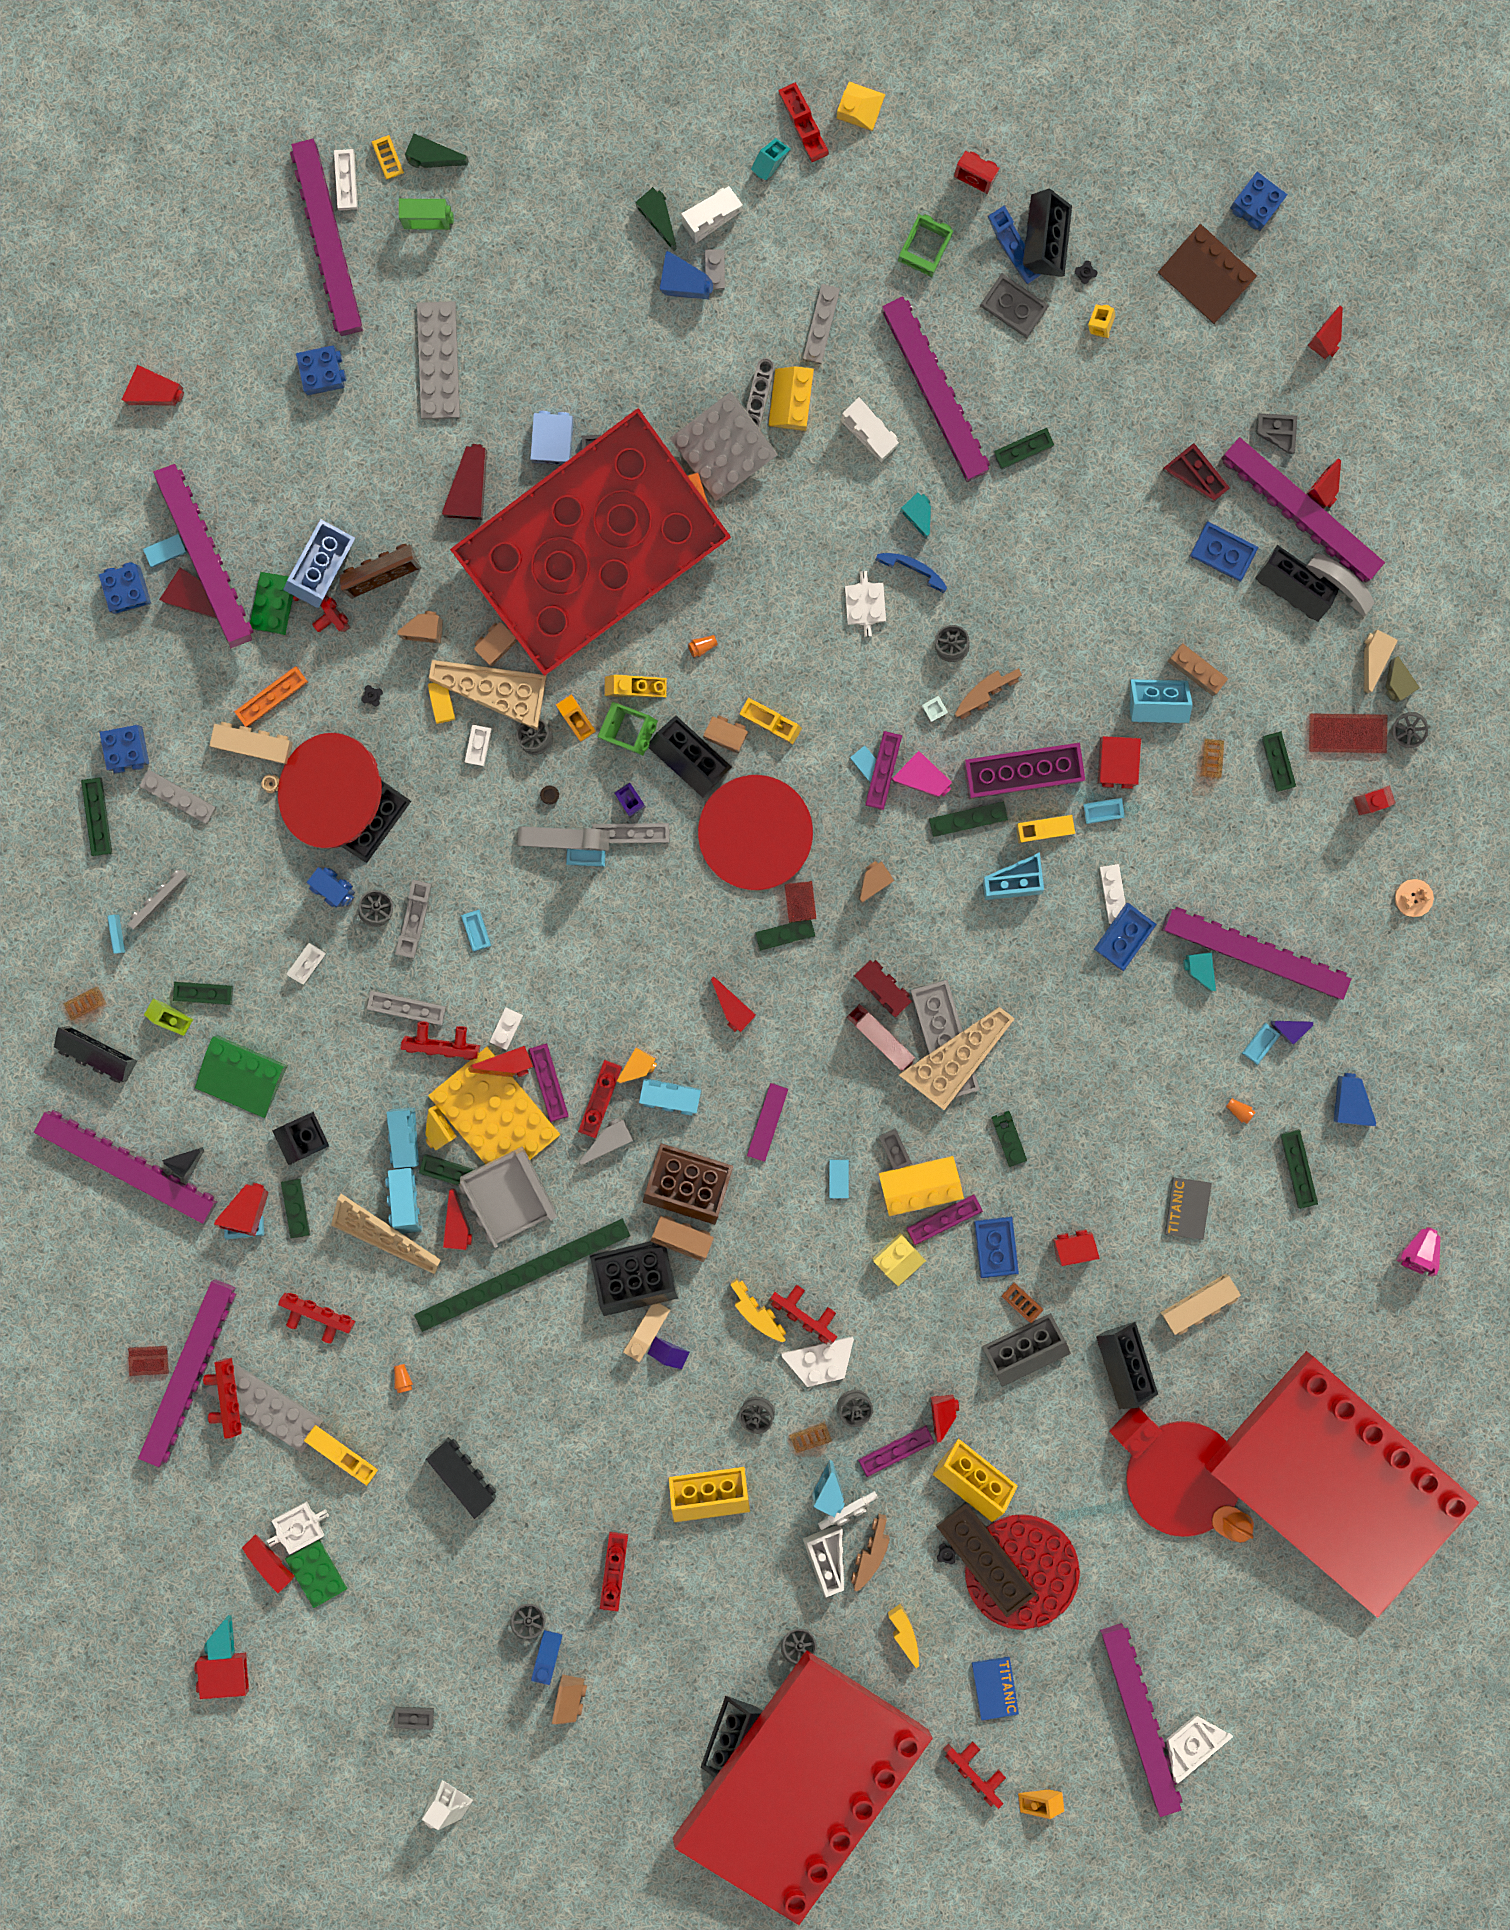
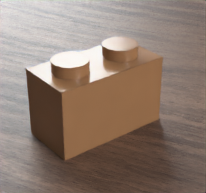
[474,621,518,667]

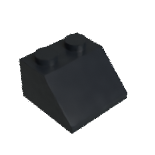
[272,1112,329,1165]

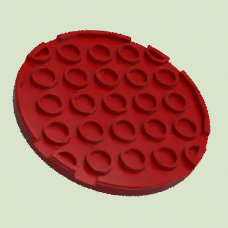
[278,733,382,849]
[698,775,813,890]
[1126,1421,1239,1537]
[965,1514,1080,1630]

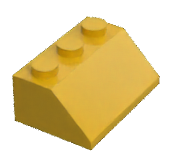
[768,366,814,431]

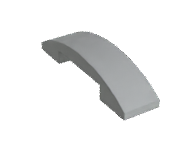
[1306,553,1375,616]
[395,879,432,958]

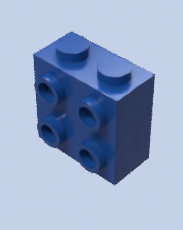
[1230,171,1288,231]
[296,345,347,396]
[98,562,151,614]
[99,725,149,774]
[306,867,355,908]

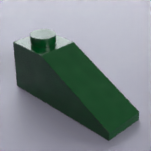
[405,133,469,168]
[635,187,677,251]

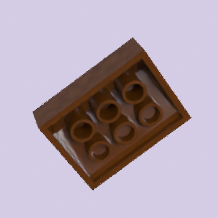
[1158,223,1257,324]
[339,544,421,599]
[642,1143,734,1225]

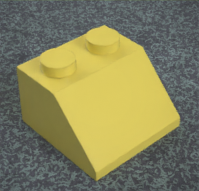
[872,1233,926,1286]

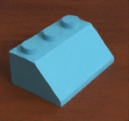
[1130,679,1192,723]
[812,1460,845,1518]

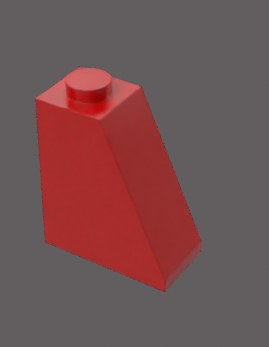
[121,365,184,406]
[1353,785,1396,815]
[214,1183,269,1236]

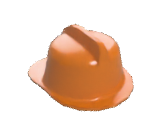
[1212,1506,1254,1543]

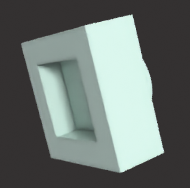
[922,696,948,722]

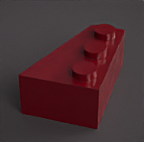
[1162,443,1230,502]
[853,960,912,1018]

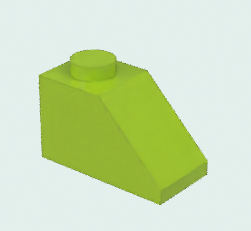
[144,998,193,1036]

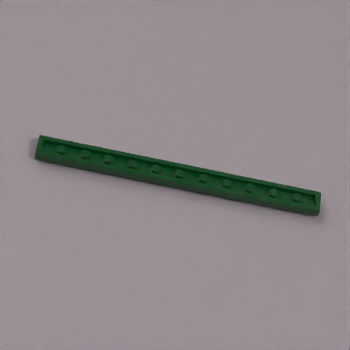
[414,1218,631,1332]

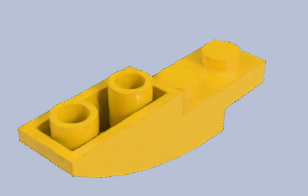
[730,1278,787,1342]
[303,1425,378,1486]

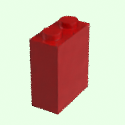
[1097,736,1141,789]
[194,1652,249,1699]

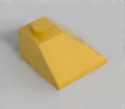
[837,82,885,131]
[425,1105,457,1151]

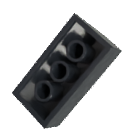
[1023,188,1072,277]
[1255,545,1339,622]
[648,715,732,798]
[341,779,411,863]
[54,1026,137,1083]
[1096,1322,1158,1409]
[426,1437,496,1519]
[701,1696,763,1778]

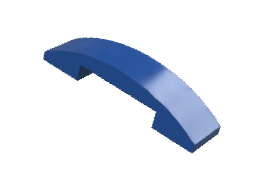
[988,205,1042,284]
[875,553,947,593]

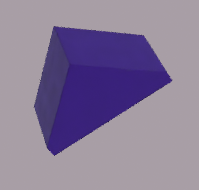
[614,782,646,818]
[1271,1021,1313,1045]
[647,1336,690,1369]

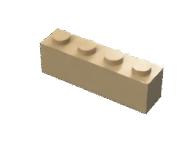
[209,722,293,764]
[1160,1273,1241,1335]

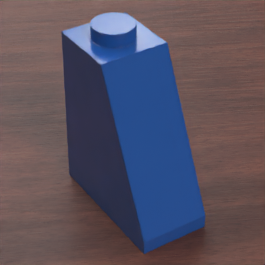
[660,251,713,300]
[1333,1073,1376,1126]
[531,1630,563,1685]

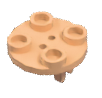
[1395,879,1434,917]

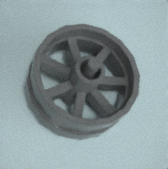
[935,625,970,662]
[1393,712,1429,748]
[516,719,553,755]
[358,890,393,927]
[837,1390,873,1427]
[739,1396,775,1434]
[510,1604,546,1640]
[781,1629,817,1665]

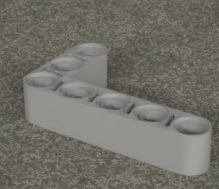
[746,358,774,429]
[517,826,610,851]

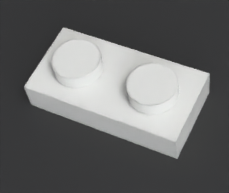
[465,725,492,766]
[287,943,326,985]
[490,1007,523,1050]

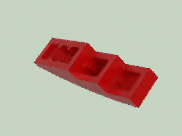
[778,82,829,163]

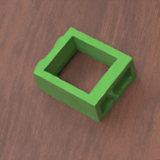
[399,198,454,230]
[898,214,954,277]
[598,702,658,756]

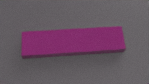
[865,731,902,810]
[529,1043,569,1122]
[747,1083,789,1162]
[906,1194,983,1245]
[858,1425,935,1477]

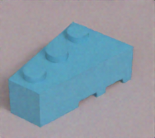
[982,852,1044,900]
[639,1078,701,1116]
[386,1108,419,1168]
[385,1168,422,1234]

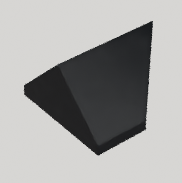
[162,1147,204,1178]

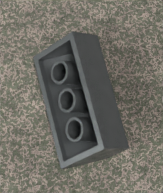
[982,1313,1071,1387]

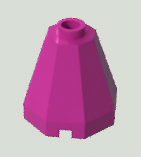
[1396,1227,1441,1277]

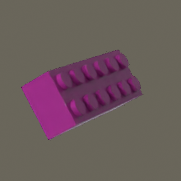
[963,742,1086,799]

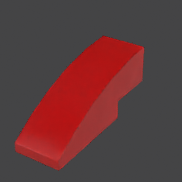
[242,1534,294,1593]

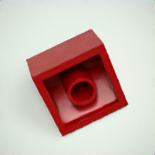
[954,150,1000,194]
[1053,1229,1100,1266]
[1109,1407,1163,1459]

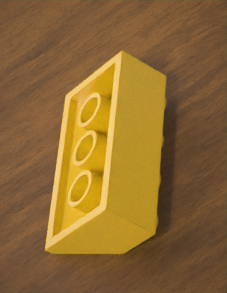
[879,1156,964,1216]
[932,1438,1018,1522]
[669,1467,750,1522]

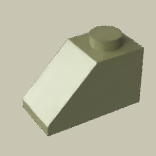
[1385,656,1420,703]

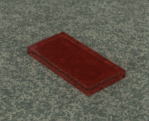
[1309,713,1388,753]

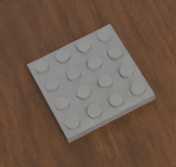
[669,391,778,501]

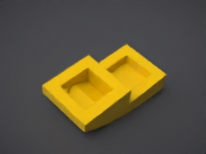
[428,682,455,724]

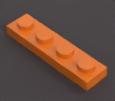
[234,666,308,727]

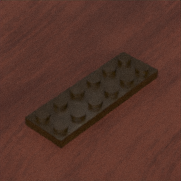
[936,1502,1037,1617]

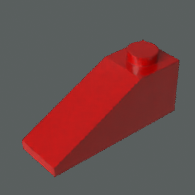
[711,976,756,1032]
[468,1046,533,1078]
[443,1188,473,1250]

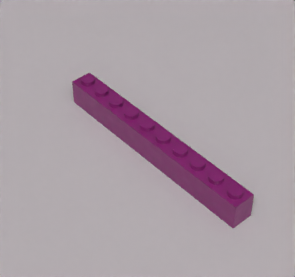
[290,138,364,336]
[881,296,990,482]
[1221,437,1386,583]
[153,464,254,649]
[1162,907,1352,1000]
[33,1110,217,1224]
[138,1279,237,1467]
[1100,1623,1183,1817]

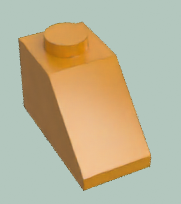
[556,694,596,742]
[617,1047,657,1083]
[1018,1789,1064,1819]

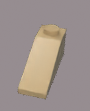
[1364,630,1398,694]
[623,1303,670,1362]

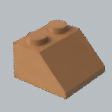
[397,611,443,644]
[703,715,748,754]
[859,861,895,903]
[552,1674,587,1724]

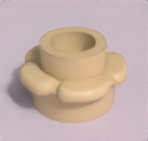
[261,774,279,793]

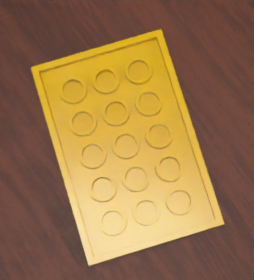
[428,1046,561,1164]

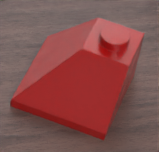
[1307,305,1343,359]
[1306,458,1341,509]
[930,1395,959,1443]

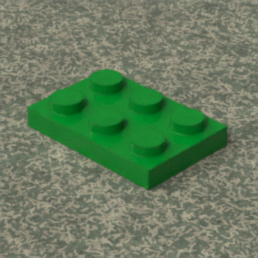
[250,572,294,635]
[285,1539,347,1608]

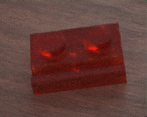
[785,881,817,923]
[128,1345,169,1376]

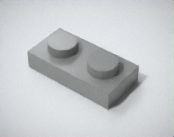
[705,249,725,290]

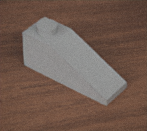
[579,1117,634,1165]

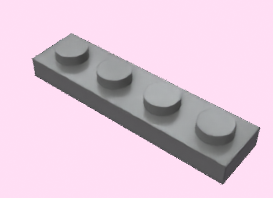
[803,284,840,364]
[140,770,217,824]
[592,823,670,843]
[128,869,191,930]
[367,990,447,1025]

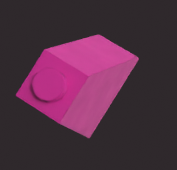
[891,751,952,797]

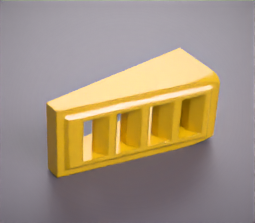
[371,135,404,180]

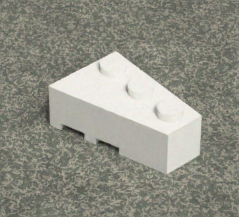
[681,186,743,244]
[841,397,899,462]
[803,1525,844,1597]
[422,1780,473,1830]

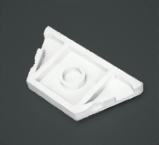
[781,1336,854,1387]
[1166,1716,1233,1784]

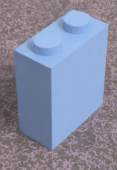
[531,411,574,465]

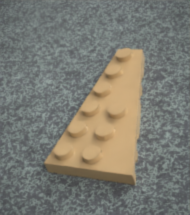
[429,660,547,731]
[898,1007,1015,1110]
[331,1194,441,1274]

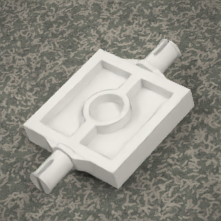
[845,571,886,637]
[818,1491,878,1530]
[267,1501,329,1555]

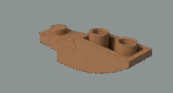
[954,668,1022,720]
[851,1513,890,1591]

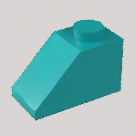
[750,138,791,180]
[900,492,931,539]
[1183,952,1216,991]
[204,1615,235,1660]

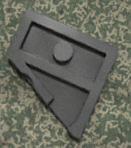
[1256,413,1297,454]

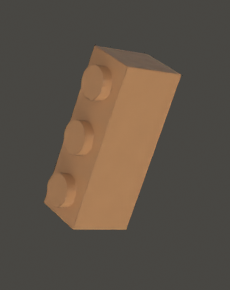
[1167,643,1228,696]
[651,1216,714,1262]

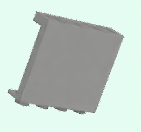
[458,1146,557,1248]

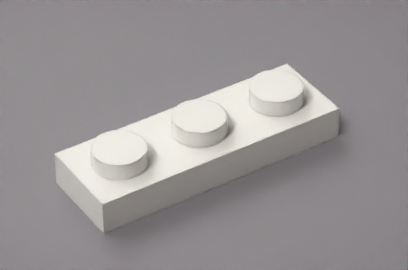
[334,149,358,210]
[1099,864,1126,924]

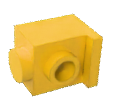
[1088,304,1116,338]

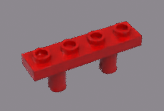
[293,594,351,632]
[401,1021,480,1060]
[578,1060,623,1138]
[769,1285,838,1345]
[278,1293,356,1344]
[203,1358,242,1439]
[599,1532,629,1612]
[943,1741,1006,1809]

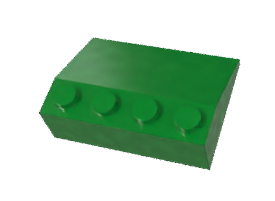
[195,1035,288,1118]

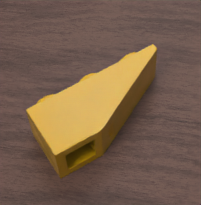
[605,675,667,697]
[1015,815,1075,843]

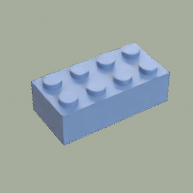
[283,519,355,609]

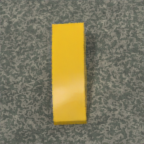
[739,697,802,745]
[888,1604,919,1668]

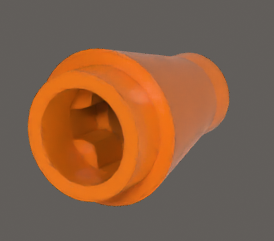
[688,635,718,657]
[1226,1098,1255,1124]
[394,1364,413,1394]

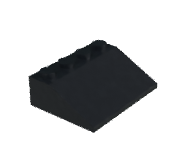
[590,1241,678,1316]

